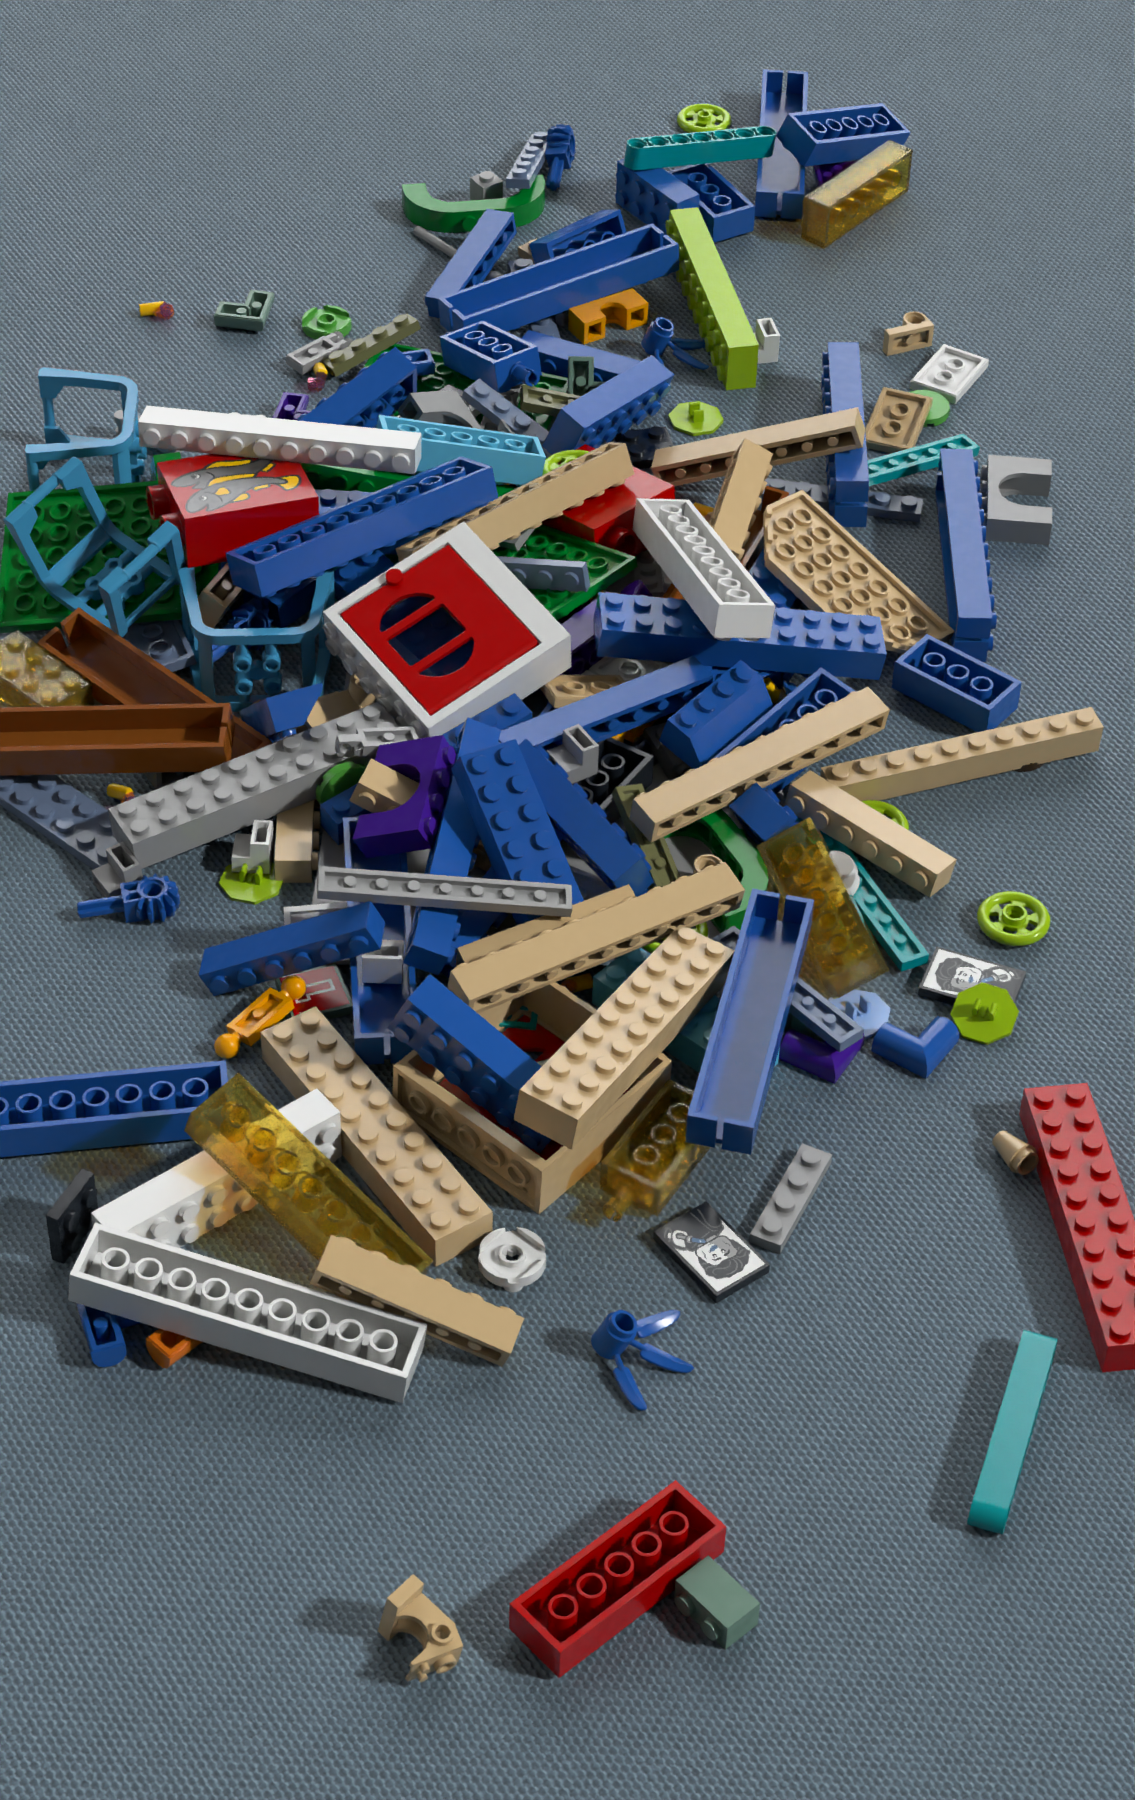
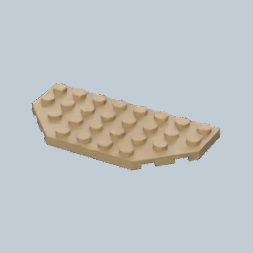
[763,490,955,654]

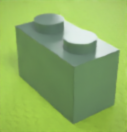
[674,1555,760,1650]

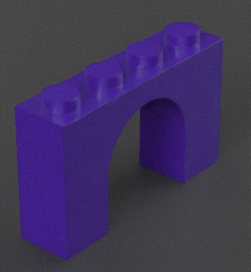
[353,735,456,858]

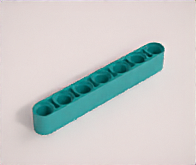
[624,126,777,170]
[967,1330,1058,1535]

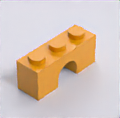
[568,288,648,344]

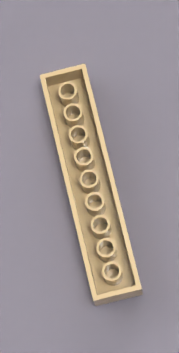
[513,924,735,1150]
[260,1006,493,1267]

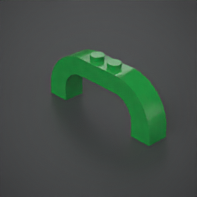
[402,175,545,233]
[664,809,769,933]

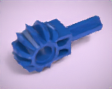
[545,124,576,191]
[212,602,274,663]
[77,873,180,924]

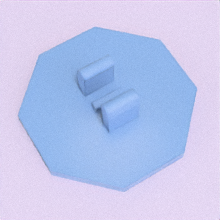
[828,988,890,1039]

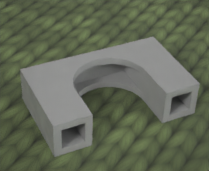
[397,390,482,429]
[980,455,1052,545]

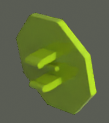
[668,401,724,436]
[219,862,283,905]
[950,982,1019,1045]

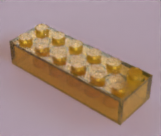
[801,140,913,249]
[757,817,889,999]

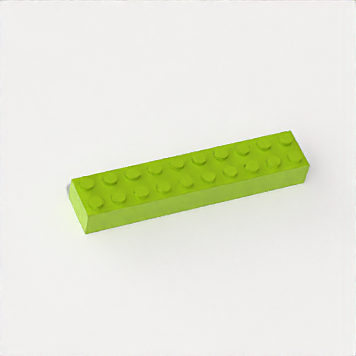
[666,207,759,390]

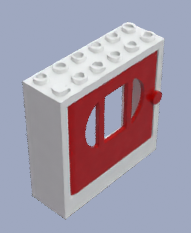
[323,521,571,739]

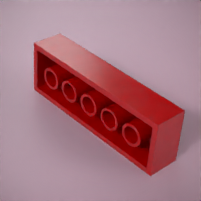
[509,1480,726,1678]

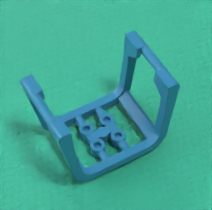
[25,367,147,491]
[3,456,186,637]
[178,567,335,712]

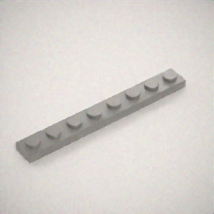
[317,866,572,917]

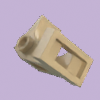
[378,1574,463,1682]

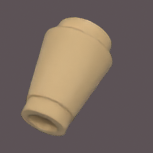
[992,1131,1039,1175]

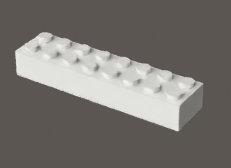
[91,1089,342,1248]

